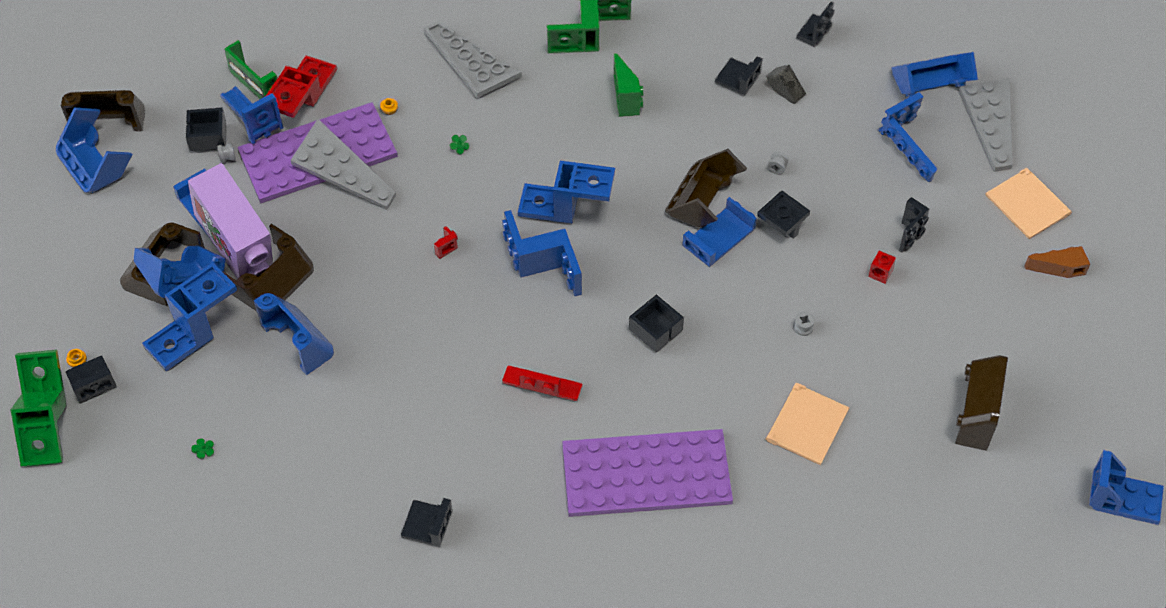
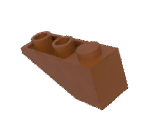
[1024,246,1090,278]

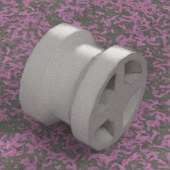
[217,143,236,163]
[767,151,789,174]
[794,312,815,336]

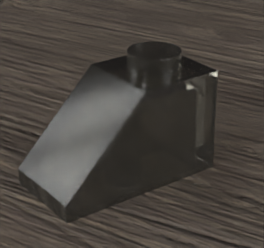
[766,65,806,104]

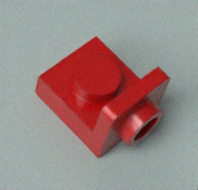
[434,226,458,259]

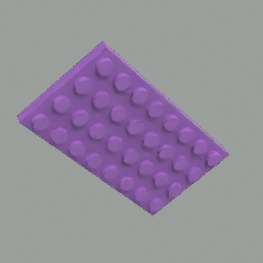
[237,102,398,204]
[562,429,733,517]

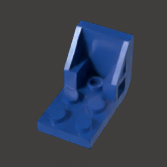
[1089,450,1164,525]

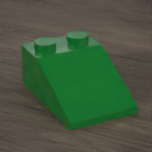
[613,53,644,117]

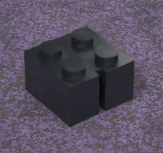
[185,107,226,151]
[629,294,684,352]

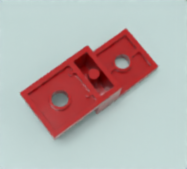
[265,55,337,118]

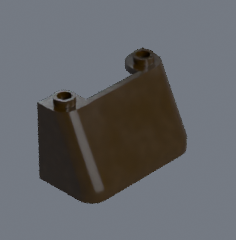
[61,90,145,131]

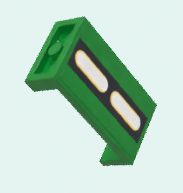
[224,40,277,99]

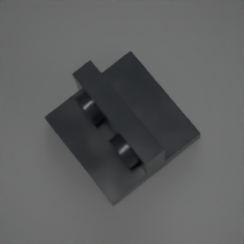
[757,190,810,239]

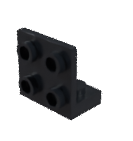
[796,1,835,47]
[715,56,763,95]
[899,197,929,252]
[65,355,117,403]
[401,498,453,547]

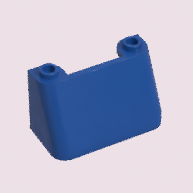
[134,246,226,298]
[254,293,334,376]

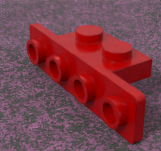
[502,365,582,401]

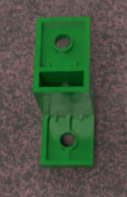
[547,0,631,54]
[10,349,67,467]

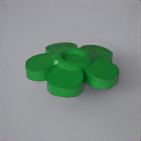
[450,134,470,155]
[191,438,214,459]

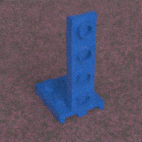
[220,86,283,144]
[878,92,937,183]

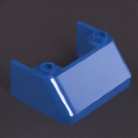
[891,52,978,97]
[56,108,133,193]

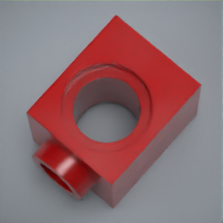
[868,250,896,284]

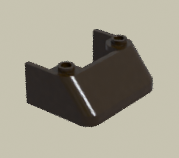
[665,148,747,227]
[120,222,205,306]
[222,223,314,311]
[955,355,1008,451]

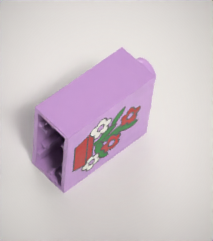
[188,163,273,279]

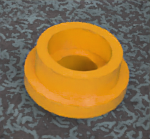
[380,98,398,115]
[66,349,87,367]

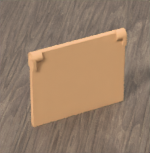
[985,168,1072,239]
[766,383,850,465]

